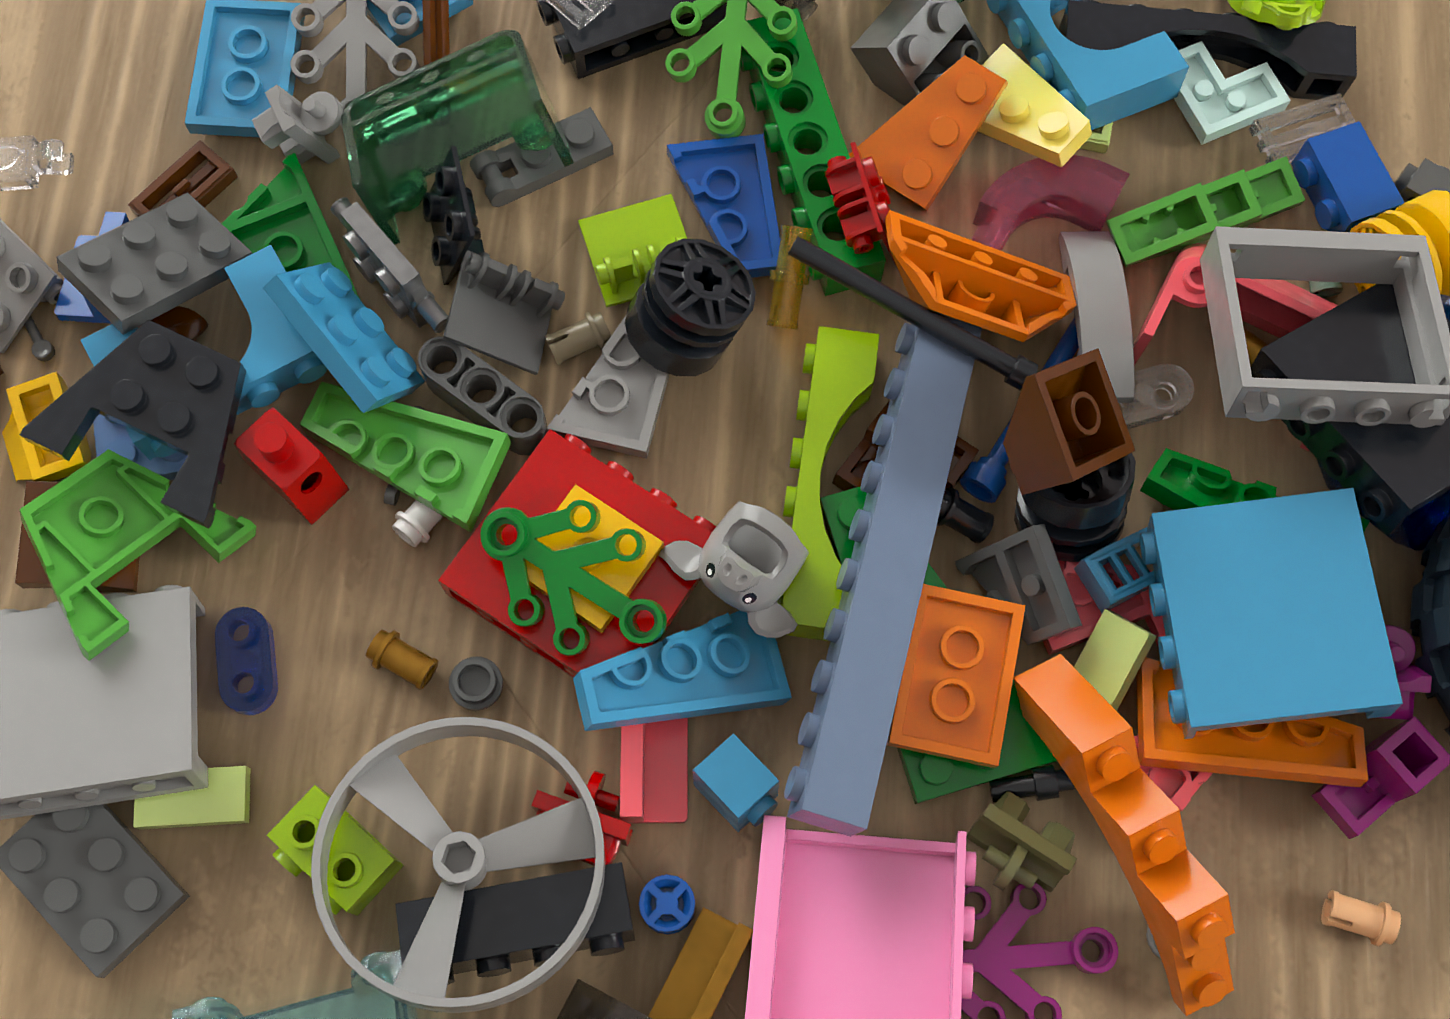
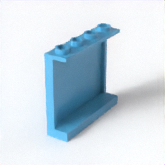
[1140,488,1403,739]

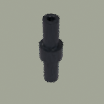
[989,765,1076,803]

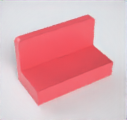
[620,718,688,824]

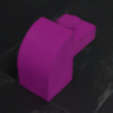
[1311,716,1450,839]

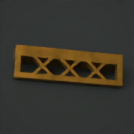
[647,907,753,1019]

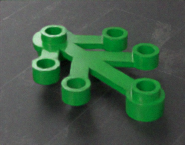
[480,500,667,655]

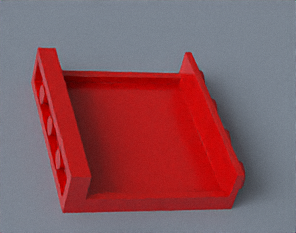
[438,429,716,678]

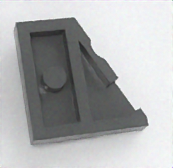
[955,524,1082,645]

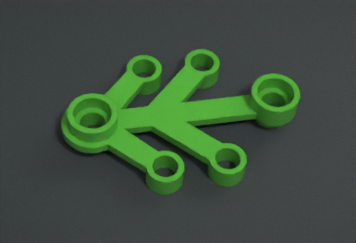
[665,0,798,139]

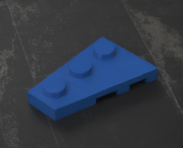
[667,134,784,278]

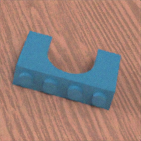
[986,0,1189,130]
[81,245,327,460]

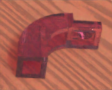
[972,155,1130,251]

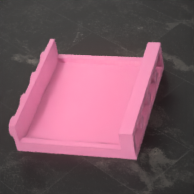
[745,815,976,1019]

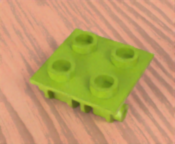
[578,194,691,308]

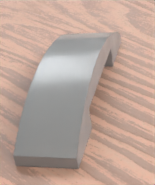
[1058,231,1134,403]

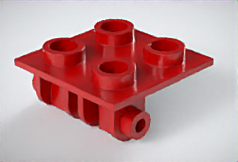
[825,142,896,264]

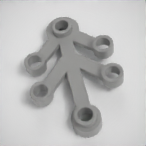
[291,0,420,138]

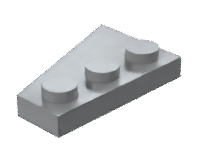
[546,316,670,459]

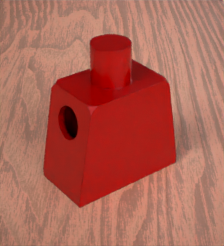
[233,408,350,525]

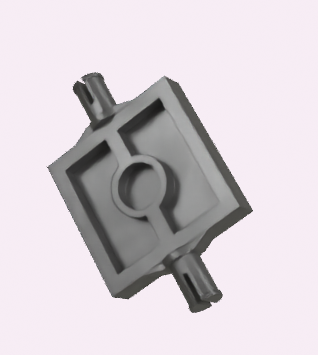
[330,197,448,333]

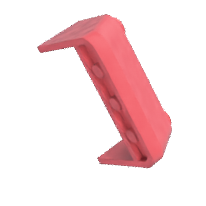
[1133,243,1338,451]

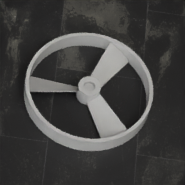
[311,717,605,1013]

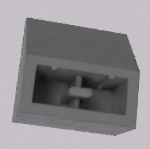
[851,0,989,106]

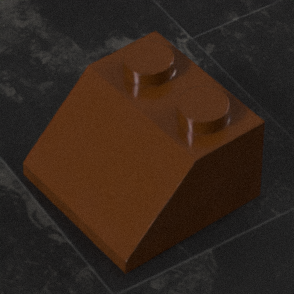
[1003,348,1136,495]

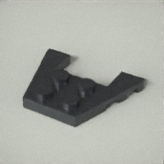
[19,320,246,529]

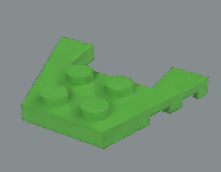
[20,449,256,661]

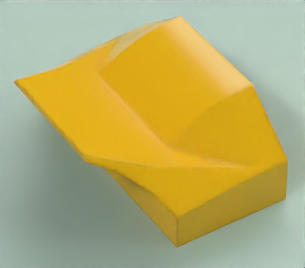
[2,372,91,481]

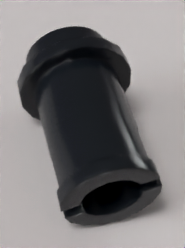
[937,487,994,543]

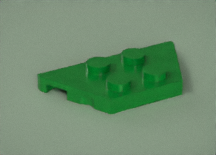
[221,153,360,299]

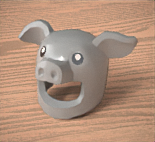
[659,501,809,638]

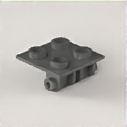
[443,250,565,375]

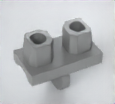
[252,85,343,165]

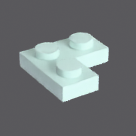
[1174,41,1291,145]

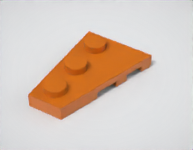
[849,55,1008,211]

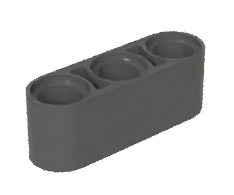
[418,336,548,456]

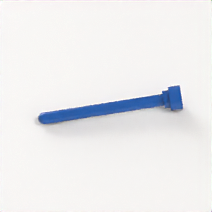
[960,317,1079,503]

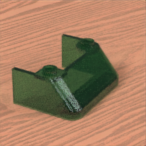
[341,30,574,245]

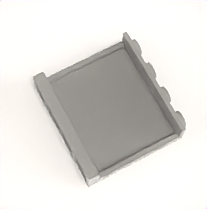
[0,585,208,820]

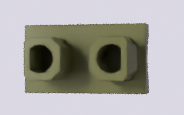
[966,792,1077,893]

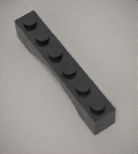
[1059,0,1357,102]

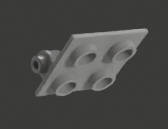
[0,219,63,353]

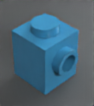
[693,733,779,832]

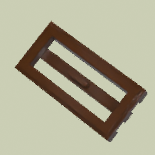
[128,140,238,217]

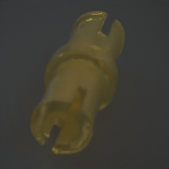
[766,224,813,330]

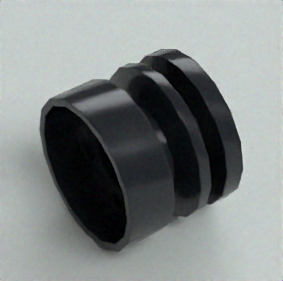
[624,239,756,376]
[1014,453,1136,562]

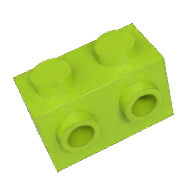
[266,785,404,916]

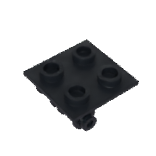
[423,146,484,285]

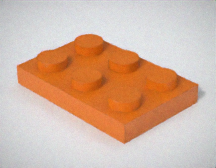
[887,584,1026,768]

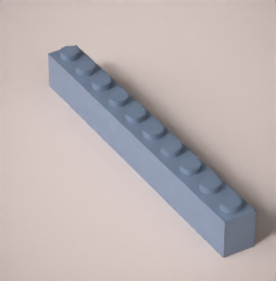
[784,310,982,836]

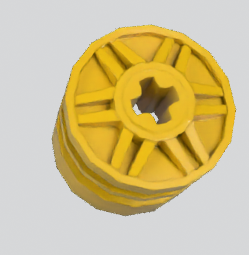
[1350,190,1450,300]

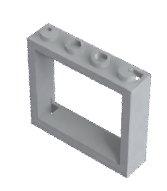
[1200,226,1450,428]

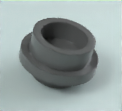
[449,656,503,711]

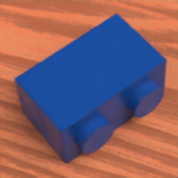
[1291,121,1405,232]

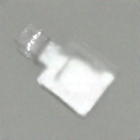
[0,135,74,191]

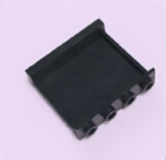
[1251,284,1450,536]

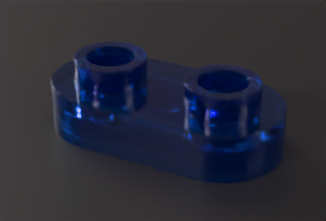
[215,607,278,715]

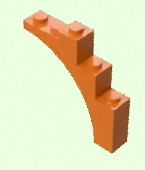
[1013,654,1235,1016]

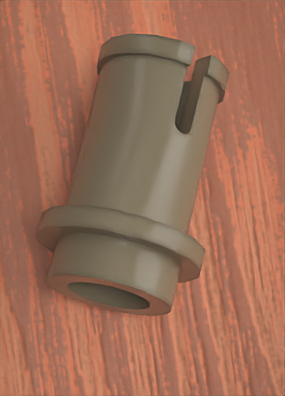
[545,312,611,365]

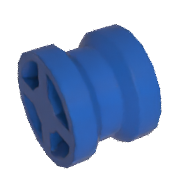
[639,874,695,935]

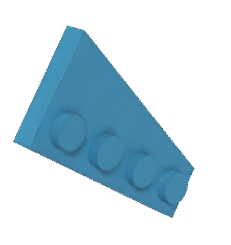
[573,611,792,731]

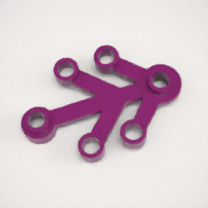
[961,883,1119,1019]

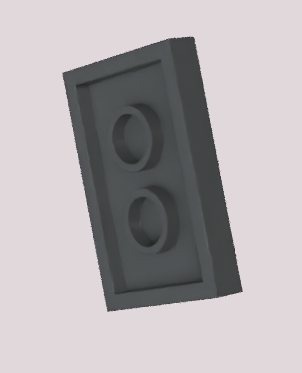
[56,193,252,335]
[0,804,190,978]

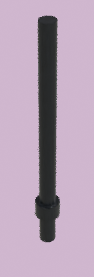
[788,236,1039,391]

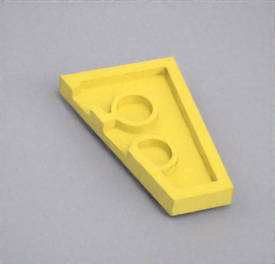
[978,43,1092,167]

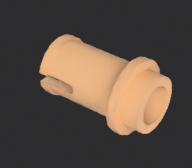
[1321,890,1401,946]

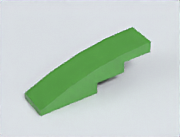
[1106,156,1305,267]

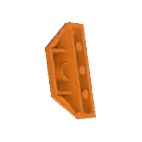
[885,210,1077,342]

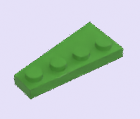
[300,381,511,532]

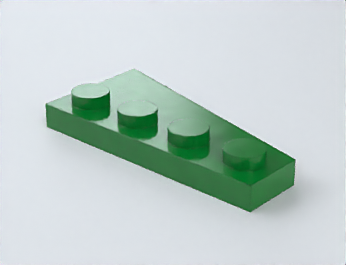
[1140,448,1370,532]

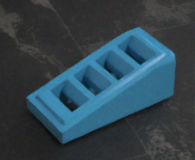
[1074,527,1156,613]

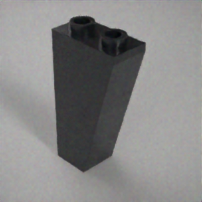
[536,0,727,79]

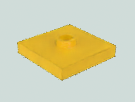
[525,484,664,633]

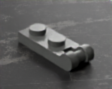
[470,107,614,207]

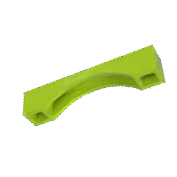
[777,326,880,641]

